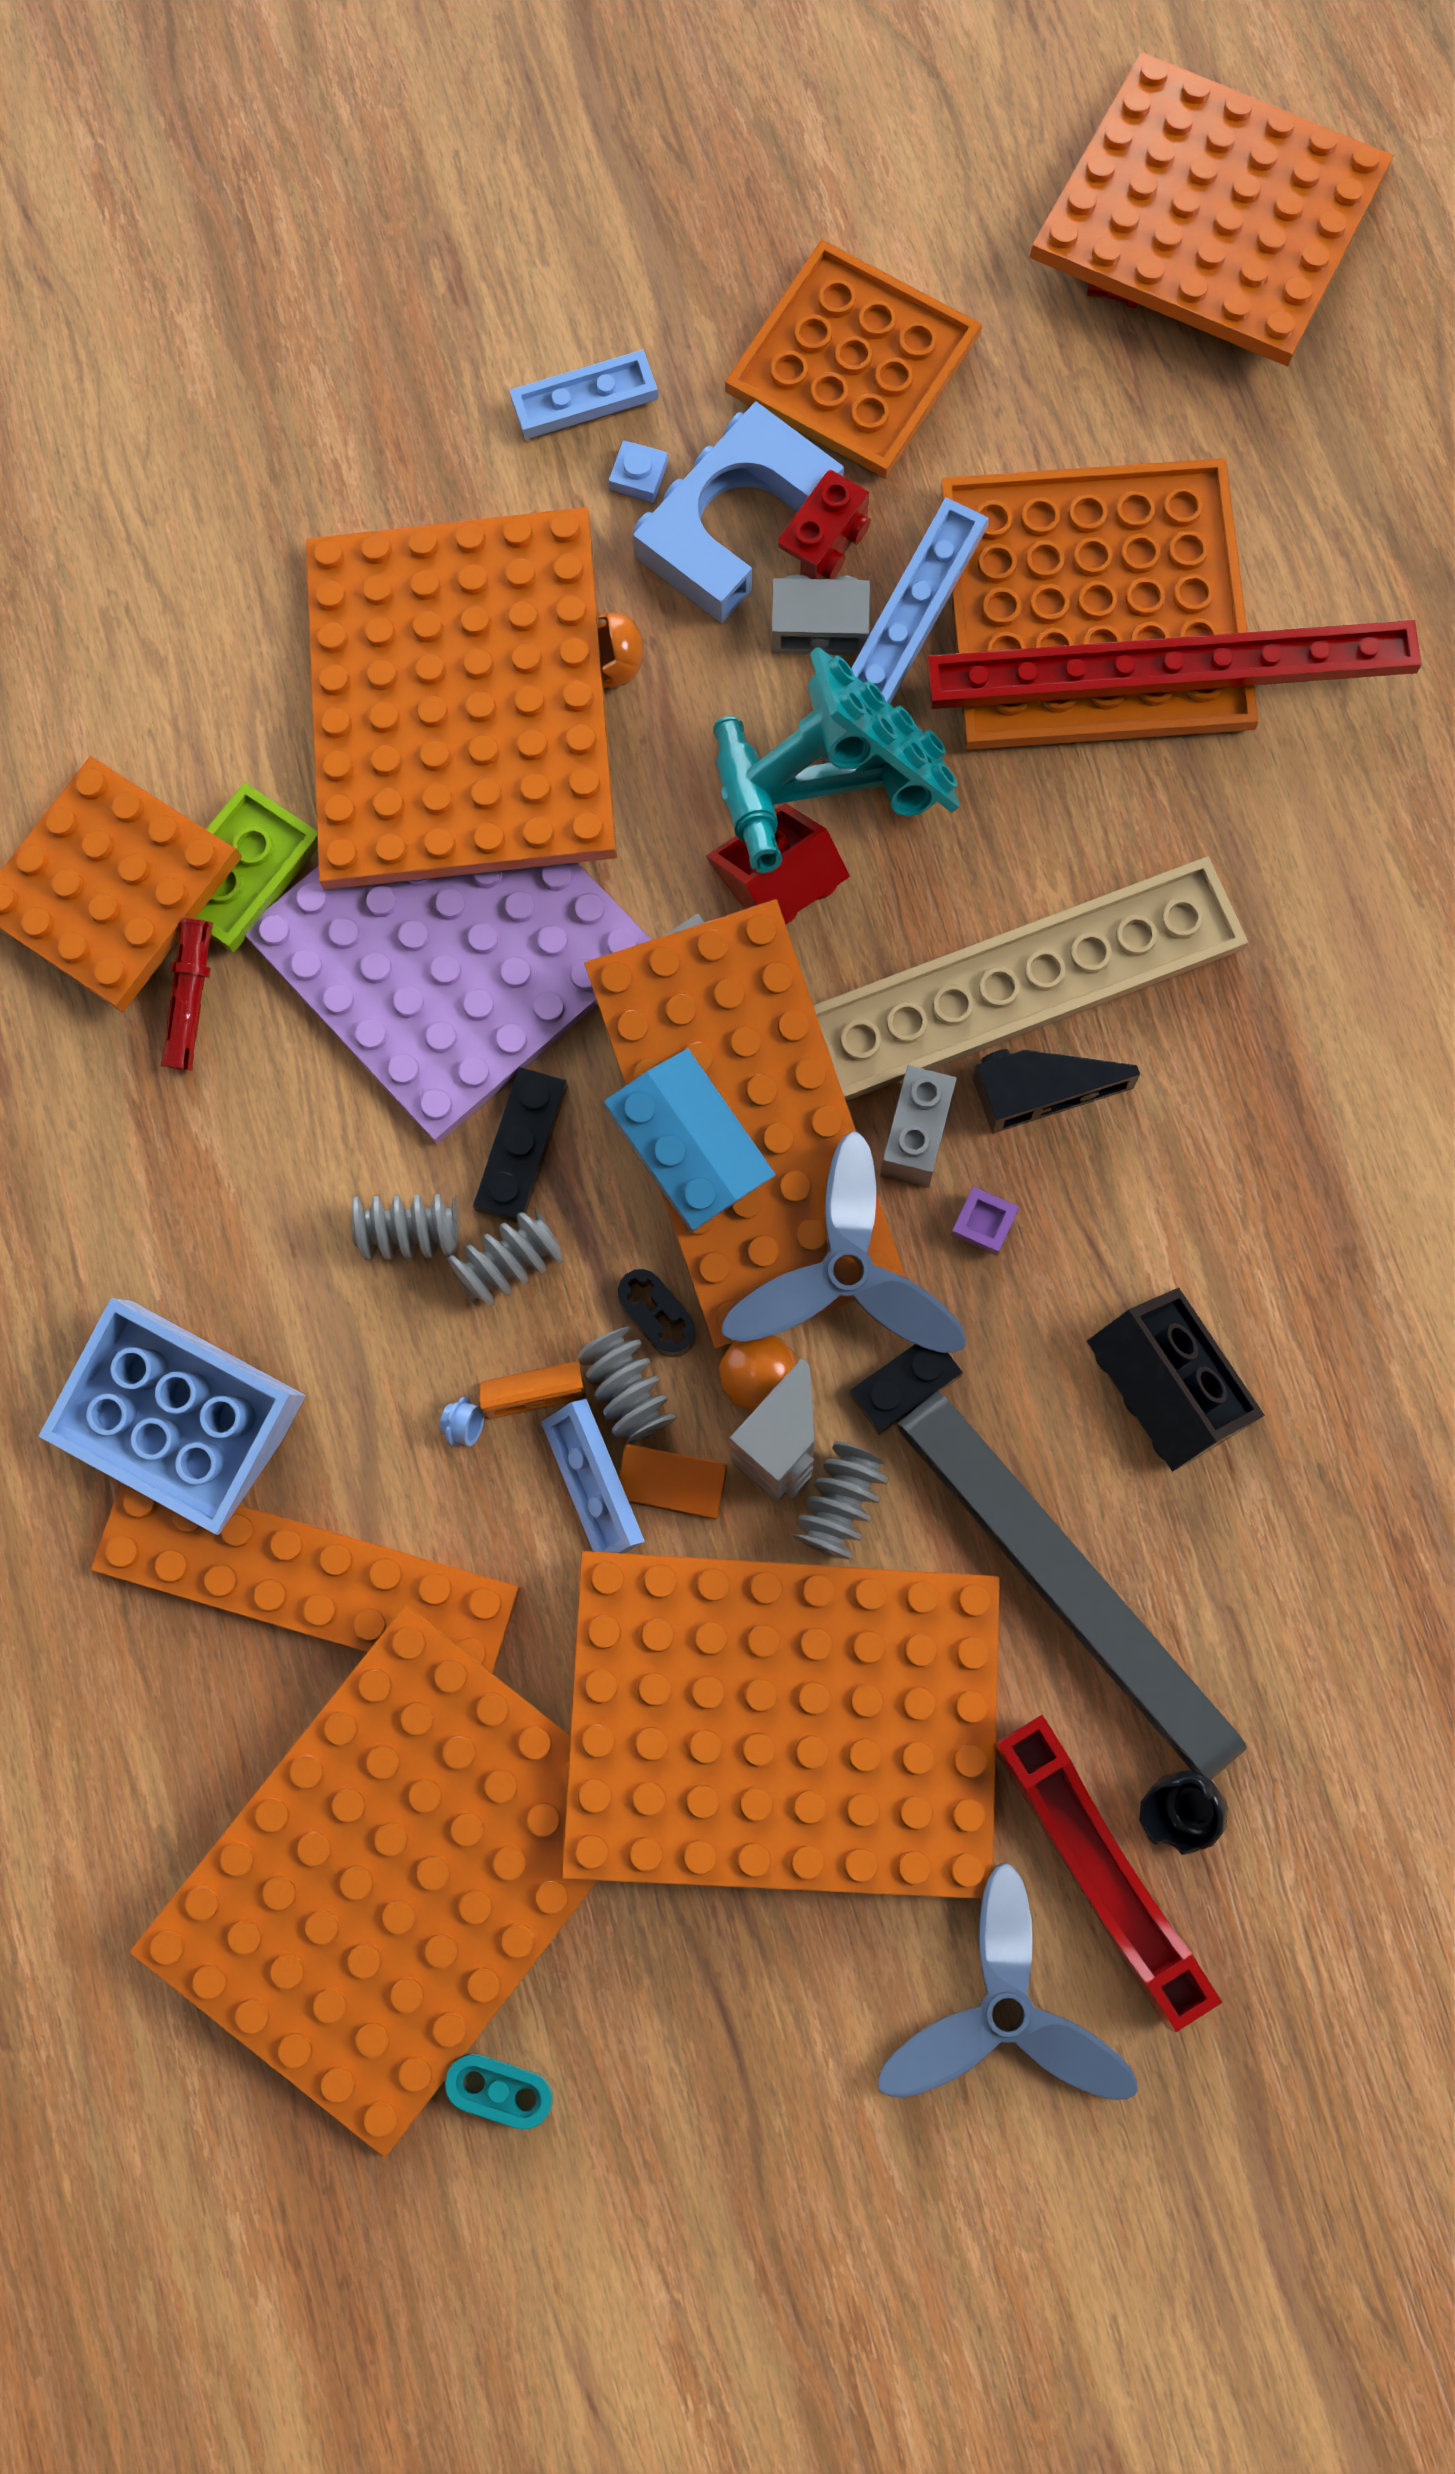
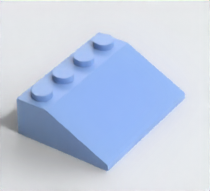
[38,1298,306,1535]

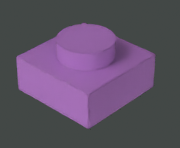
[951,1186,1019,1256]

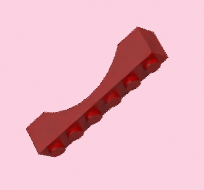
[993,1714,1223,2033]

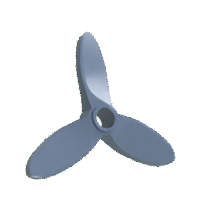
[721,1131,966,1353]
[878,1863,1138,2100]

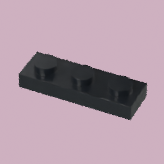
[473,1067,568,1223]

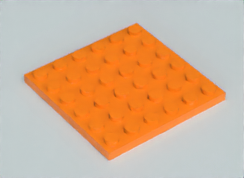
[1029,52,1394,367]
[941,458,1259,750]

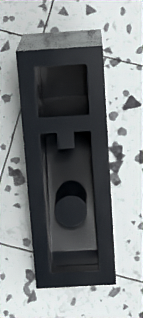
[973,1049,1140,1134]

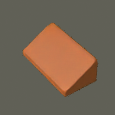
[479,1362,587,1419]
[619,1444,727,1519]

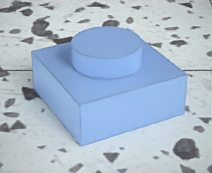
[609,440,669,503]

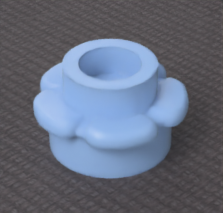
[440,1397,484,1447]

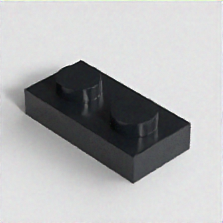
[849,1344,963,1435]

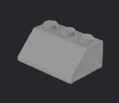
[730,1358,815,1503]

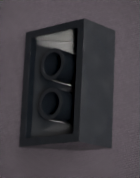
[1086,1287,1265,1472]

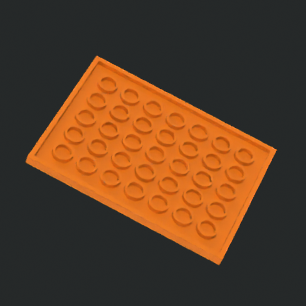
[306,507,617,890]
[561,1551,1000,1899]
[129,1605,598,2158]

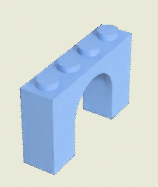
[633,401,844,624]

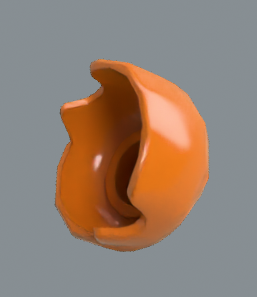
[598,612,643,688]
[719,1335,797,1411]

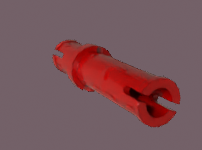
[160,918,213,1071]

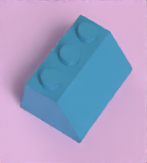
[604,1049,776,1233]

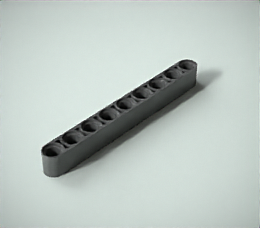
[897,1391,1247,1780]

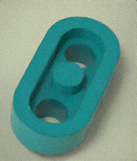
[445,2053,553,2129]

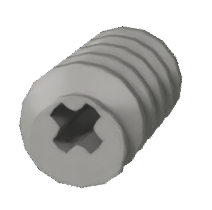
[351,1193,459,1260]
[447,1208,564,1307]
[577,1327,677,1443]
[791,1441,889,1559]

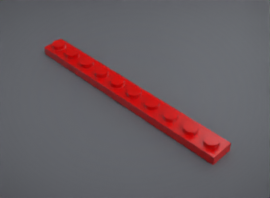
[927,620,1422,709]

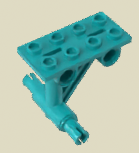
[713,647,960,873]

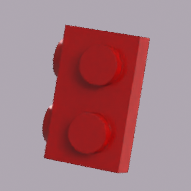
[778,470,871,579]

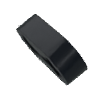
[618,1269,696,1357]

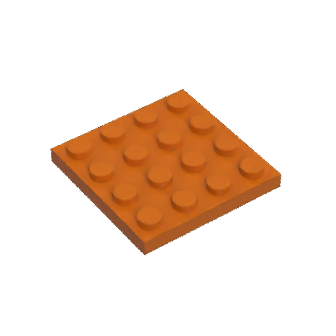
[725,239,982,479]
[0,756,242,1013]

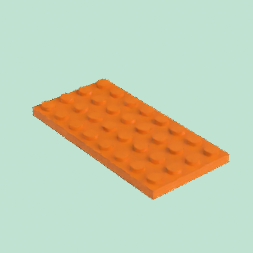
[584,899,906,1349]

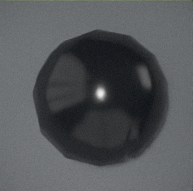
[1139,1771,1228,1855]

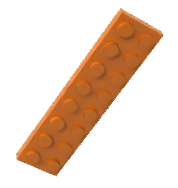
[91,1482,520,1674]

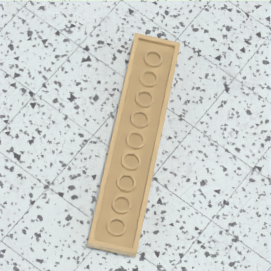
[813,856,1249,1101]

